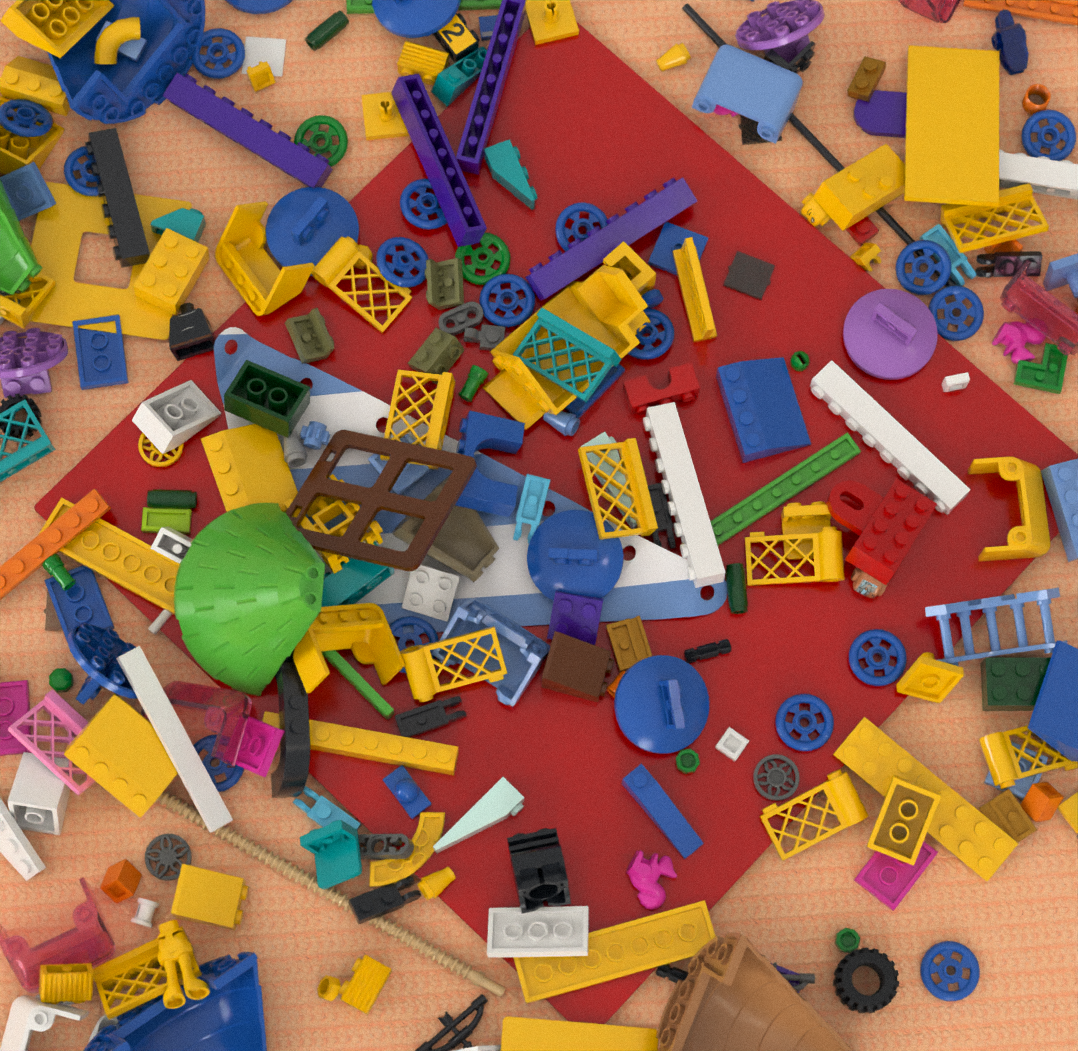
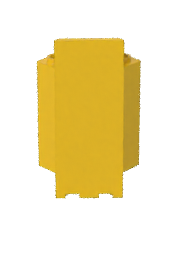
[482,265,651,430]

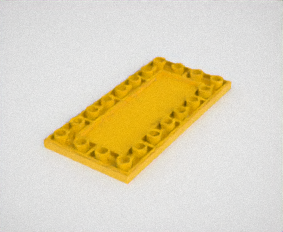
[904,45,999,207]

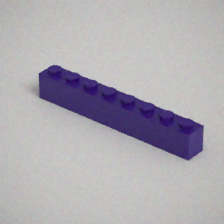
[456,0,526,175]
[163,73,333,188]
[391,74,487,247]
[525,177,697,301]

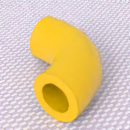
[94,17,140,64]

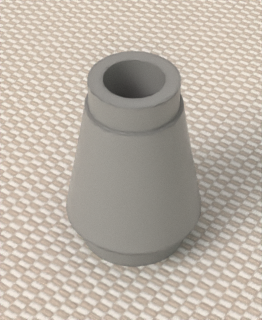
[284,430,308,467]

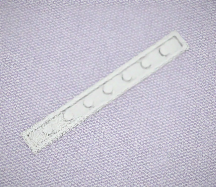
[116,646,233,832]

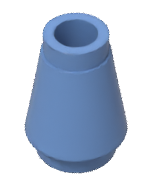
[543,411,580,436]

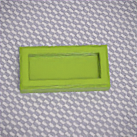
[141,507,192,534]

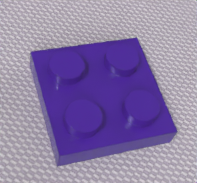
[547,590,604,645]

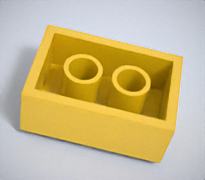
[133,228,210,315]
[867,775,941,866]

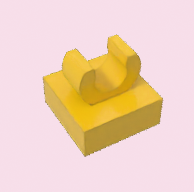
[246,61,276,92]
[850,243,881,272]

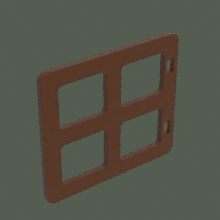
[286,430,477,572]

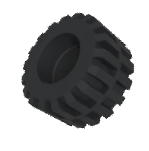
[833,948,899,1014]

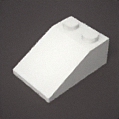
[132,380,221,454]

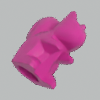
[991,319,1047,364]
[626,850,677,910]

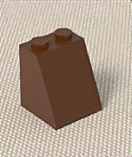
[542,631,614,702]

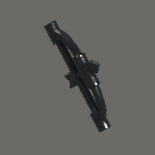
[415,994,488,1051]

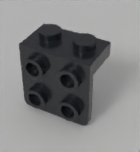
[764,41,816,74]

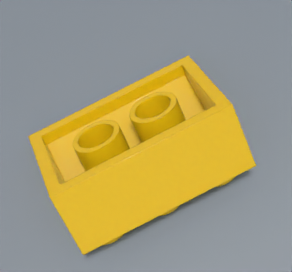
[0,56,70,116]

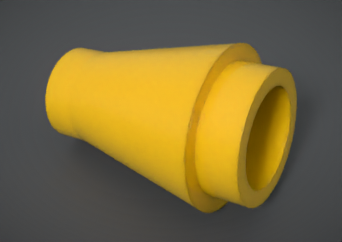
[656,42,691,72]
[417,866,456,900]

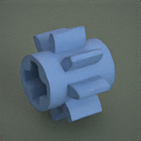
[300,421,330,450]

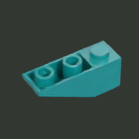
[431,46,487,107]
[484,139,538,210]

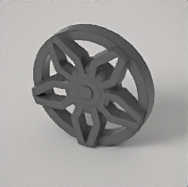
[753,754,800,801]
[145,834,192,881]

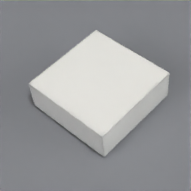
[941,372,970,392]
[715,727,749,762]

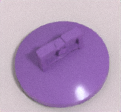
[735,0,825,63]
[843,289,938,380]
[0,328,68,398]

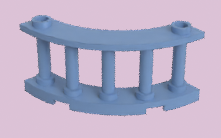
[925,588,1068,666]

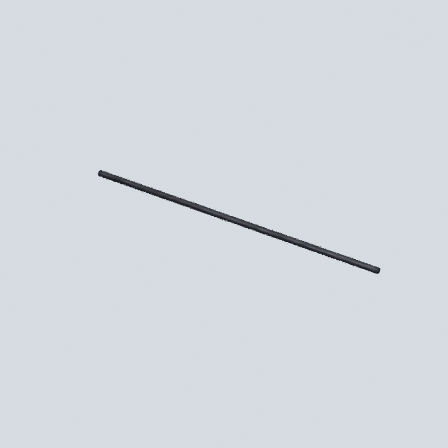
[682,3,957,287]

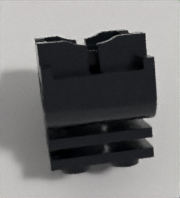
[507,828,571,914]

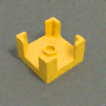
[603,241,656,296]

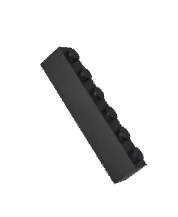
[85,128,150,268]

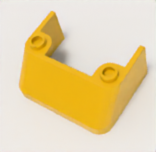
[215,201,314,316]
[968,457,1050,562]
[293,603,405,693]

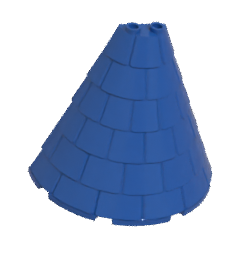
[46,0,205,124]
[83,952,267,1051]

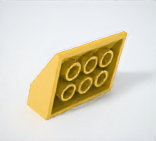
[0,0,115,58]
[0,96,64,175]
[201,424,298,513]
[64,693,178,818]

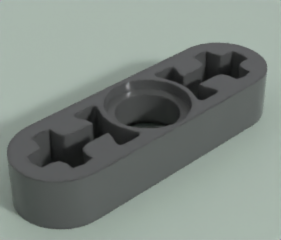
[358,834,414,859]

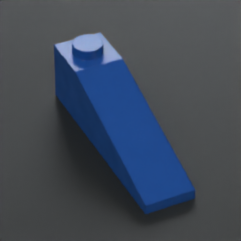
[622,763,704,859]

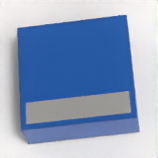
[479,15,498,41]

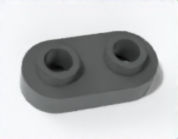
[438,302,483,336]

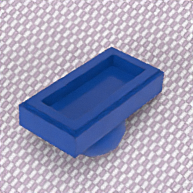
[382,765,432,819]

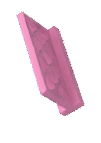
[8,689,96,796]

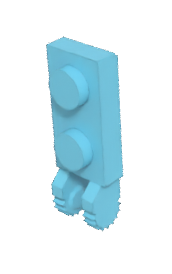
[920,224,977,286]
[513,474,551,543]
[292,786,361,830]

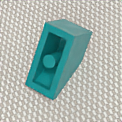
[150,208,206,243]

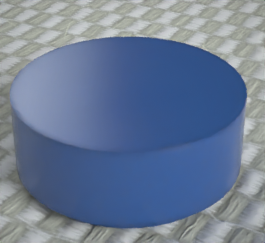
[641,289,664,309]

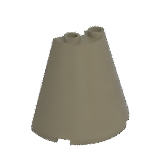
[392,474,500,582]

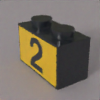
[433,13,480,63]

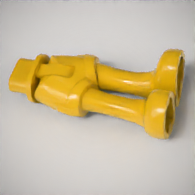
[157,920,210,1009]

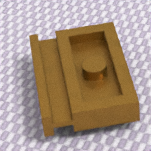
[606,615,652,672]
[979,788,1037,843]

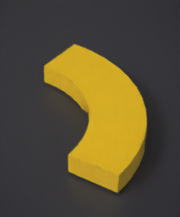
[369,812,445,887]

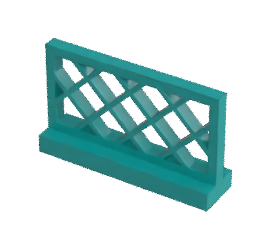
[513,308,621,402]
[0,399,56,482]

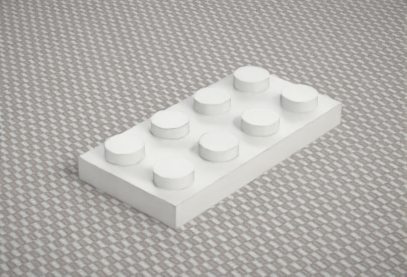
[487,906,589,958]

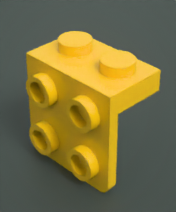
[781,501,831,560]

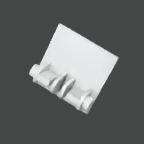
[402,565,460,622]

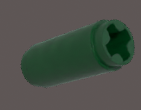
[305,10,349,51]
[147,489,197,509]
[725,563,748,614]

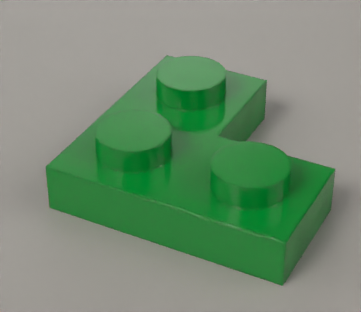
[1013,343,1069,394]

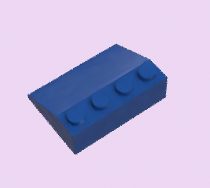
[716,357,811,463]
[1028,641,1078,762]

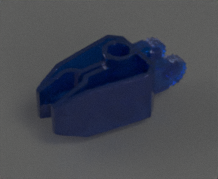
[991,9,1029,75]

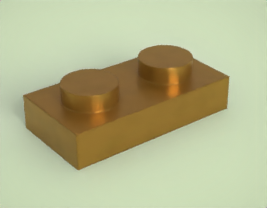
[847,56,886,102]

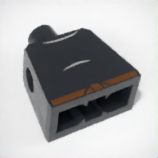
[169,303,216,361]

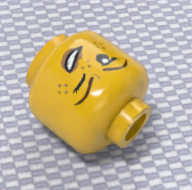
[801,193,831,227]

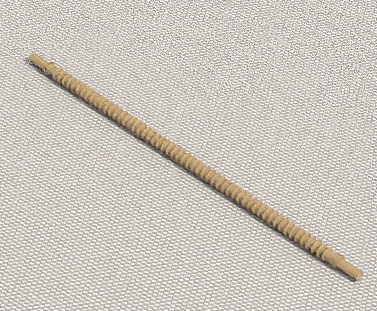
[155,791,506,997]

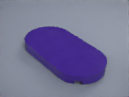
[853,90,906,138]

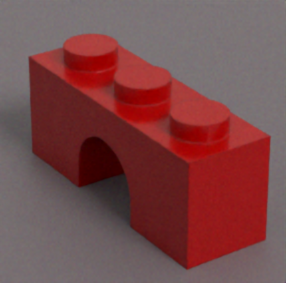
[623,362,700,415]

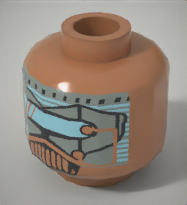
[851,567,888,598]

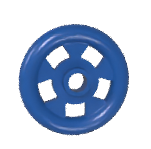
[191,28,245,79]
[0,99,53,137]
[1021,110,1076,161]
[64,146,99,196]
[400,179,447,229]
[555,202,608,251]
[376,237,429,288]
[896,240,951,295]
[479,274,535,327]
[928,286,984,341]
[627,309,674,360]
[389,616,439,673]
[849,629,907,686]
[775,694,834,751]
[193,735,244,792]
[920,941,980,1001]

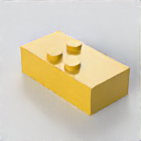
[813,144,905,231]

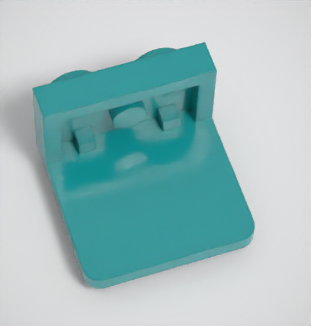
[300,820,362,890]

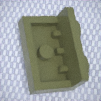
[425,258,464,310]
[285,308,334,364]
[408,328,464,385]

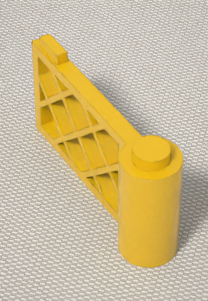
[311,236,412,333]
[745,527,844,586]
[400,626,507,702]
[979,725,1078,789]
[759,769,869,861]

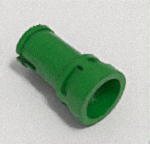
[458,365,489,402]
[42,554,76,591]

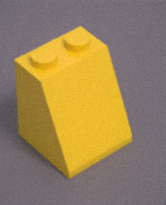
[171,864,249,930]

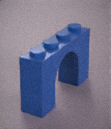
[455,411,525,517]

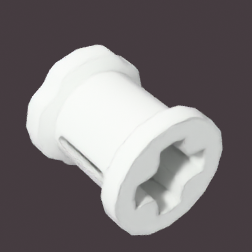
[131,897,159,928]

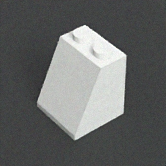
[8,752,73,835]

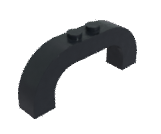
[271,650,310,798]

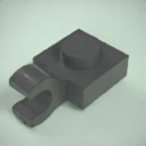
[464,324,505,351]

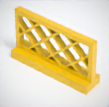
[941,183,1049,253]
[672,237,717,342]
[0,272,56,328]
[380,370,455,470]
[578,438,658,540]
[93,926,202,1020]

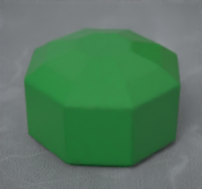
[49,668,73,693]
[675,749,700,774]
[835,928,860,953]

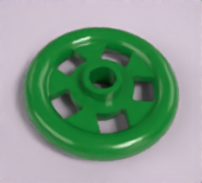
[294,115,348,167]
[455,232,511,285]

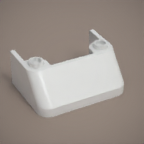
[0,995,90,1051]

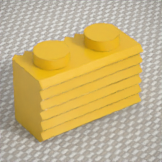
[397,41,449,85]
[339,955,392,1015]
[39,963,94,1004]

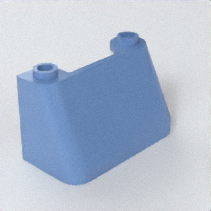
[692,45,803,144]
[432,598,550,706]

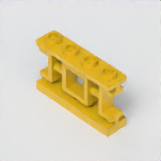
[284,474,383,574]

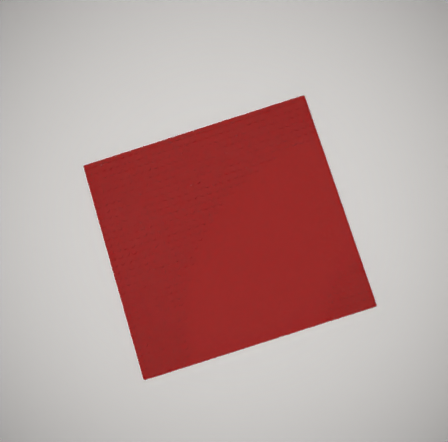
[34,21,1078,1024]

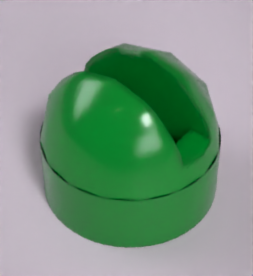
[790,351,810,371]

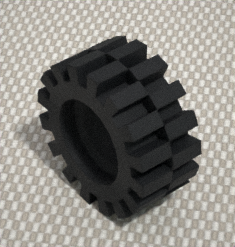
[0,394,42,439]

